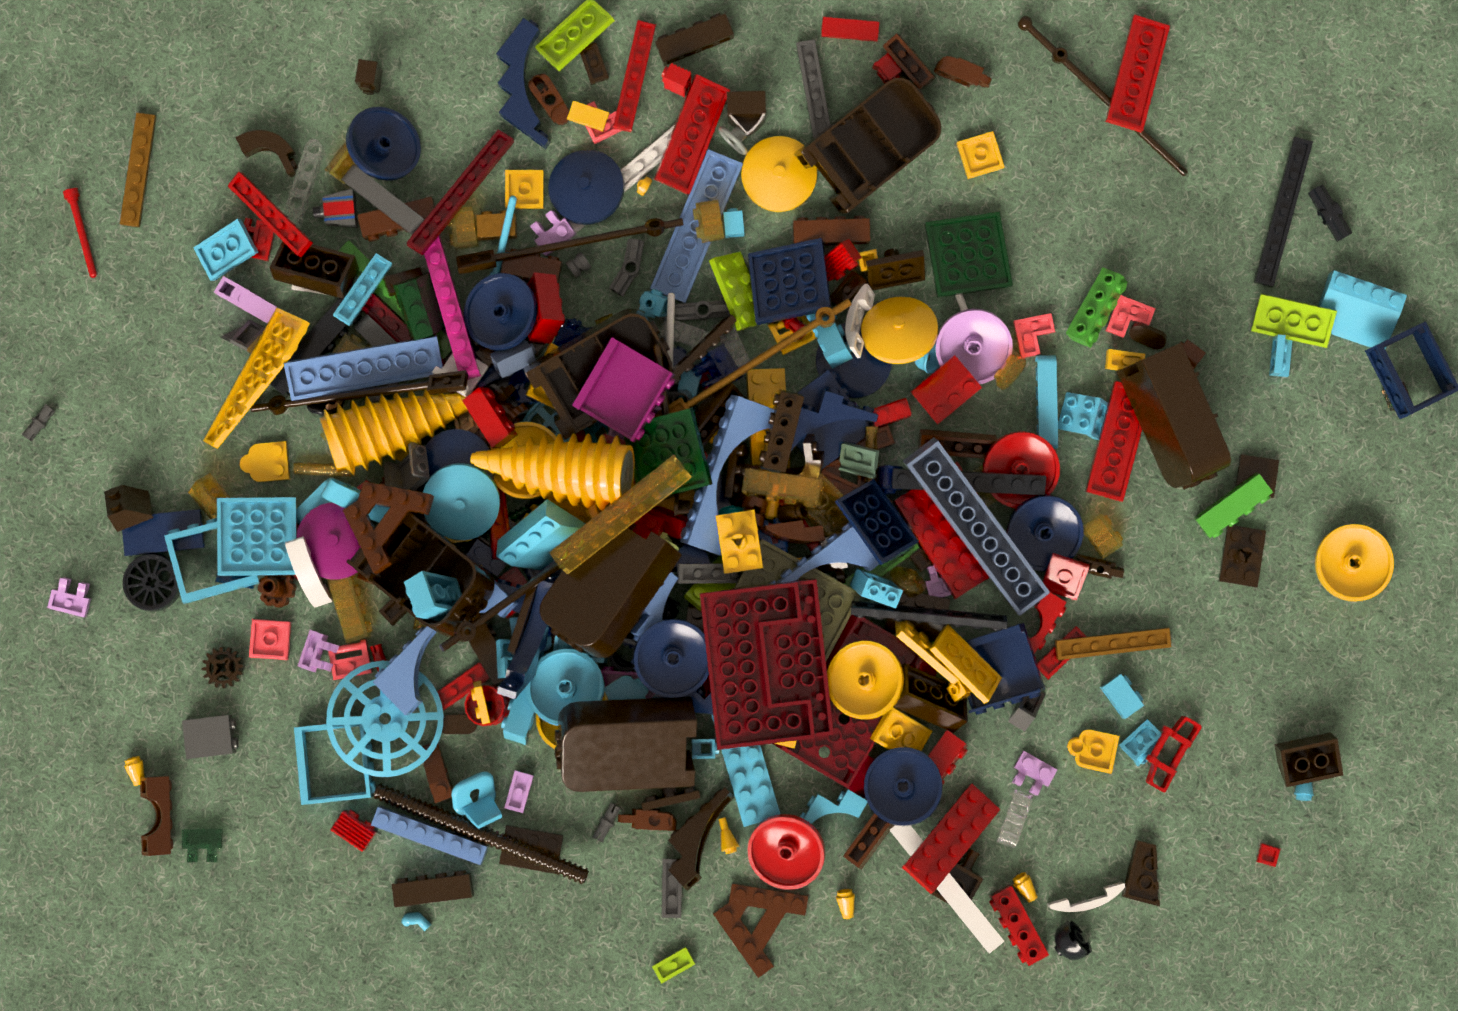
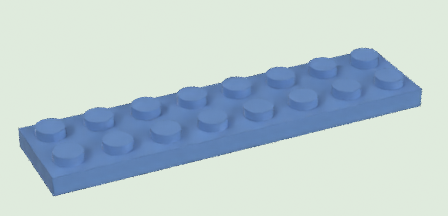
[650,149,743,303]
[284,335,443,401]

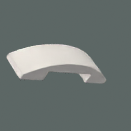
[845,284,875,358]
[285,536,333,608]
[1047,882,1125,912]

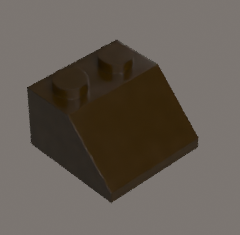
[104,485,153,532]

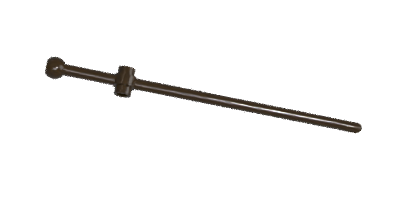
[1017,16,1188,176]

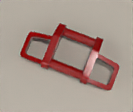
[1145,716,1202,793]

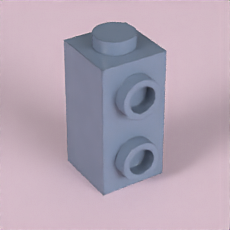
[490,340,536,378]

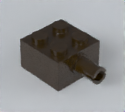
[932,848,983,904]

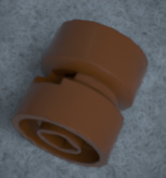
[742,496,768,530]

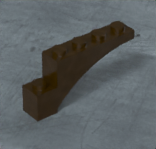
[668,787,735,891]

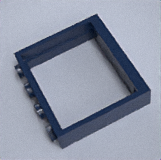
[1365,321,1458,419]

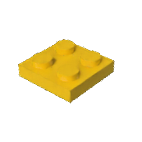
[956,131,1004,179]
[505,170,544,209]

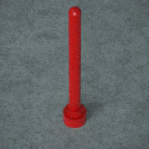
[63,188,97,278]

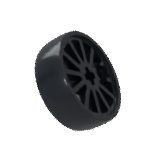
[123,554,180,612]

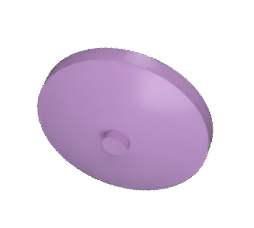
[935,309,1013,384]

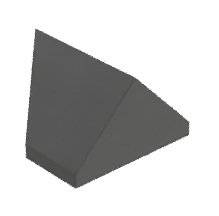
[220,320,265,354]

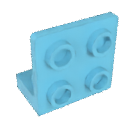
[1058,392,1108,440]

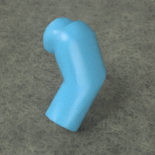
[401,912,431,931]

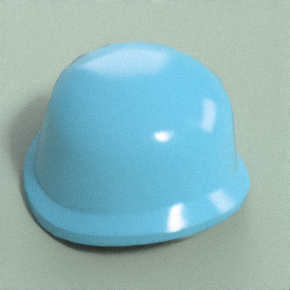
[914,344,940,374]

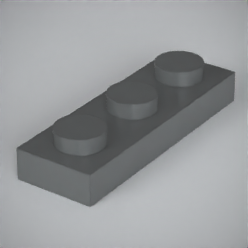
[661,859,682,918]

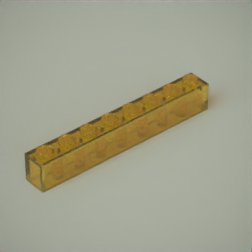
[549,455,692,574]

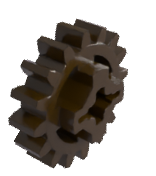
[201,647,245,688]

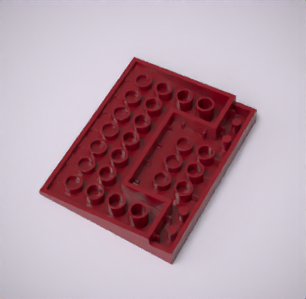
[700,578,834,750]

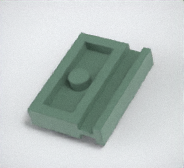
[839,442,879,479]

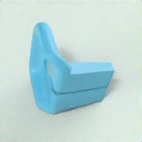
[451,771,502,829]

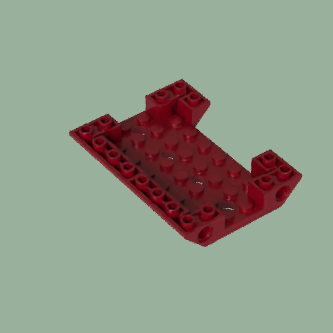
[772,615,938,798]

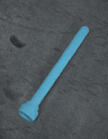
[488,196,517,276]

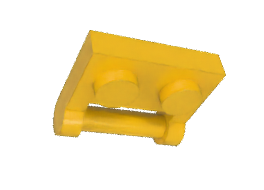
[768,315,817,356]

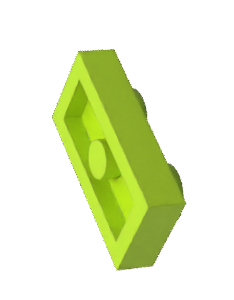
[652,947,695,984]

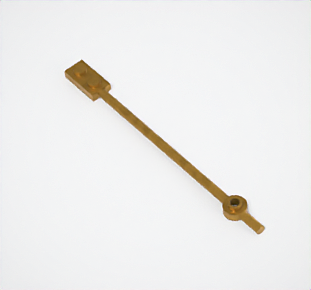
[654,299,852,418]

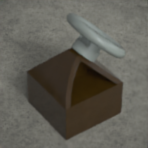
[718,91,766,155]

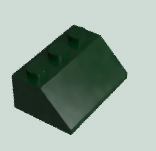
[393,273,445,341]

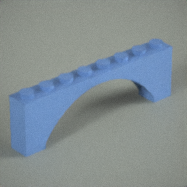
[680,395,774,556]
[769,522,879,584]
[373,580,518,715]

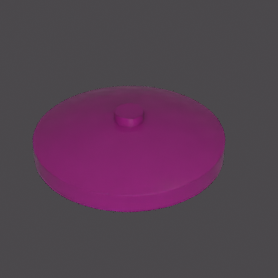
[296,502,361,580]

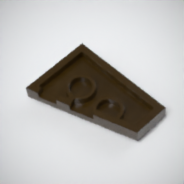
[1122,840,1160,907]

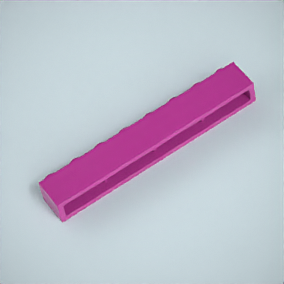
[424,235,481,380]

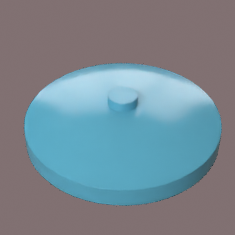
[423,463,500,540]
[526,649,605,726]

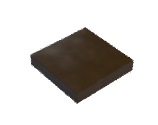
[1236,454,1279,498]

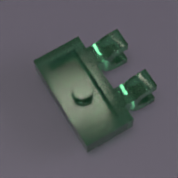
[182,829,223,862]

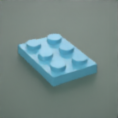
[193,219,258,281]

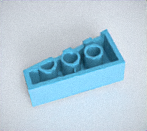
[806,313,853,369]
[501,686,534,745]

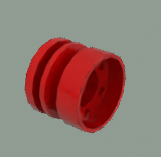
[464,685,510,726]

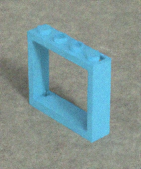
[164,518,260,604]
[294,724,376,805]

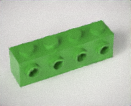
[1066,267,1128,348]
[1194,472,1273,538]

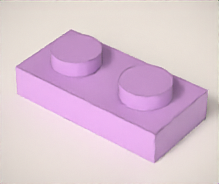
[504,770,534,813]

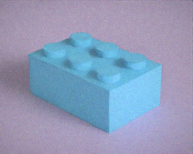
[404,571,462,622]

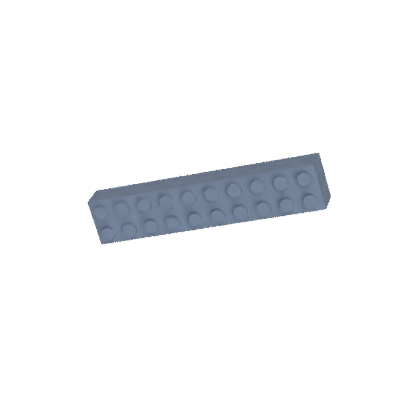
[903,437,1050,616]

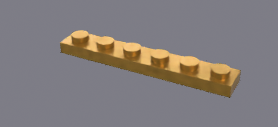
[120,113,156,227]
[1055,628,1171,660]

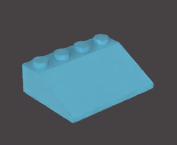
[1318,270,1407,349]
[496,499,592,570]

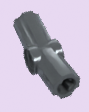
[609,239,644,297]

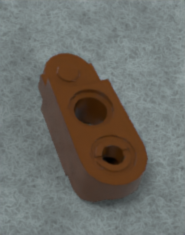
[934,56,992,88]
[528,73,569,125]
[618,808,677,831]

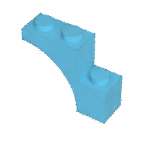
[800,789,867,824]

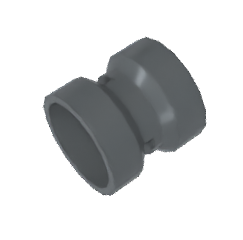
[565,252,592,278]

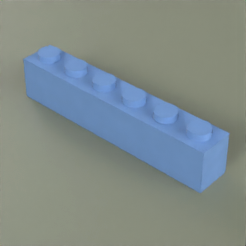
[371,806,489,865]

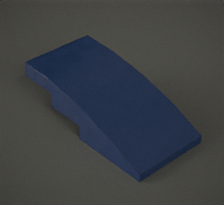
[122,509,205,556]

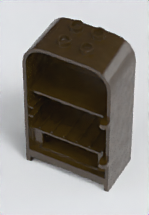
[794,78,941,214]
[524,308,672,440]
[1116,343,1231,490]
[539,504,682,658]
[346,508,495,637]
[555,697,697,792]

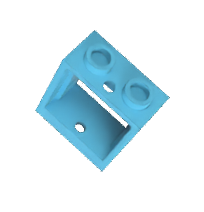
[850,568,903,608]

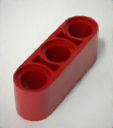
[641,502,688,539]

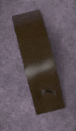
[235,130,298,177]
[778,434,825,494]

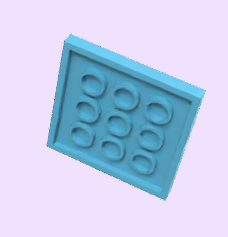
[217,497,296,576]

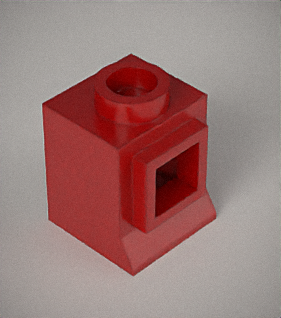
[872,53,902,82]

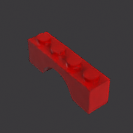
[1029,592,1066,658]

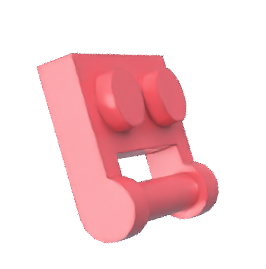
[328,639,373,680]

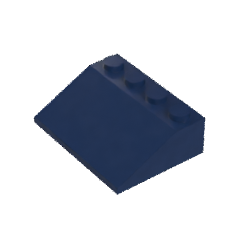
[835,479,919,565]

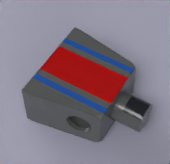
[313,189,358,228]

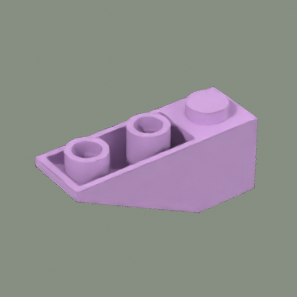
[214,276,277,324]

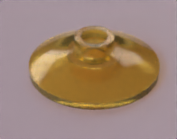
[890,566,926,594]

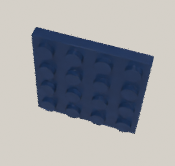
[748,238,832,325]

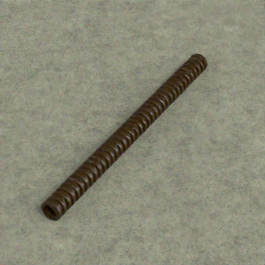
[374,783,589,885]

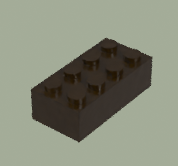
[269,241,359,299]

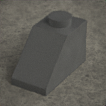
[1008,692,1046,732]

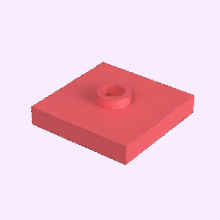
[249,619,292,660]

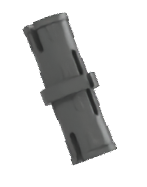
[22,404,56,441]
[592,802,621,842]

